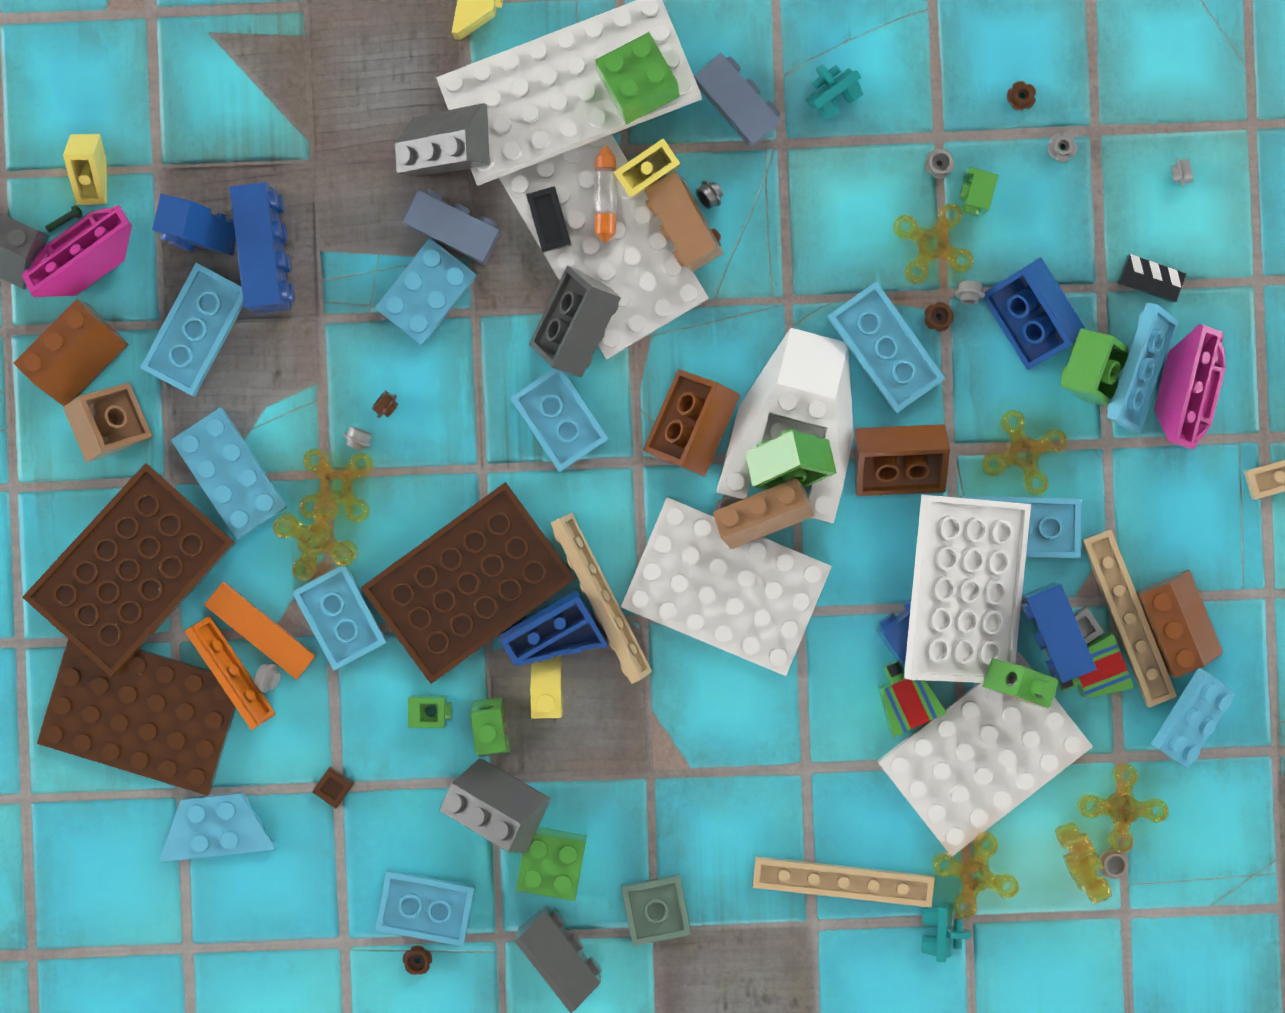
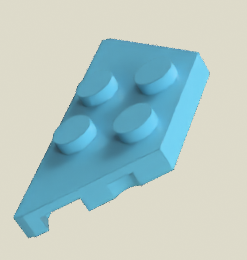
[160,792,276,862]

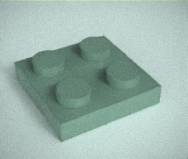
[621,874,691,946]

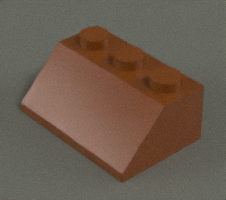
[13,299,129,406]
[643,369,740,477]
[854,424,950,496]
[1136,570,1223,678]

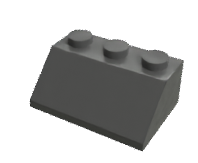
[395,103,490,177]
[0,213,49,289]
[529,265,621,378]
[439,758,552,853]
[515,906,602,1013]

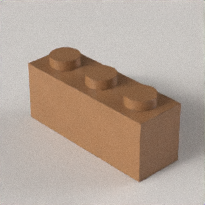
[645,171,724,272]
[713,478,815,549]

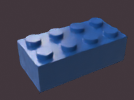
[229,182,295,314]

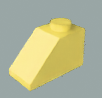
[452,0,503,40]
[63,134,107,205]
[613,138,680,198]
[530,655,563,719]

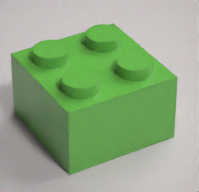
[595,32,680,125]
[1060,328,1128,407]
[745,429,837,490]
[516,827,587,901]

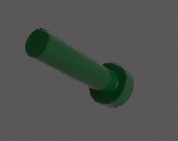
[45,205,83,232]

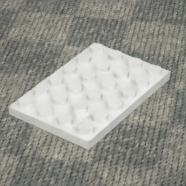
[904,495,1031,684]
[621,497,832,676]
[877,652,1093,857]

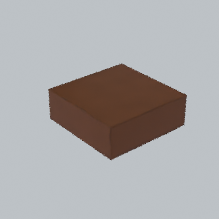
[312,766,355,809]

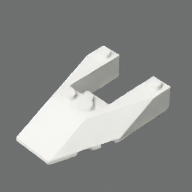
[716,328,854,523]

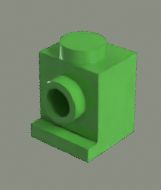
[959,167,999,217]
[408,695,453,728]

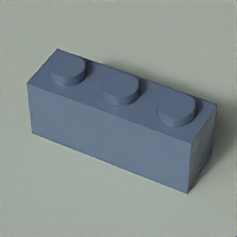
[694,53,781,149]
[402,189,501,266]

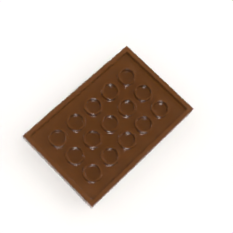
[22,463,236,677]
[361,482,576,684]
[37,639,242,796]

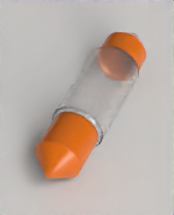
[593,146,618,243]

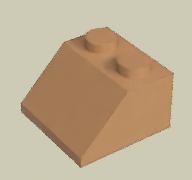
[63,382,153,463]

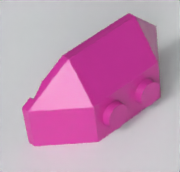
[21,205,132,297]
[1154,324,1226,450]

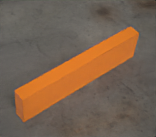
[204,581,317,680]
[184,616,276,731]

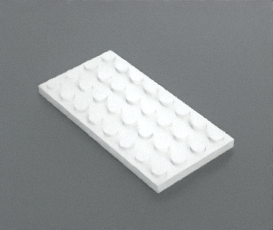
[436,0,702,186]
[499,134,709,360]

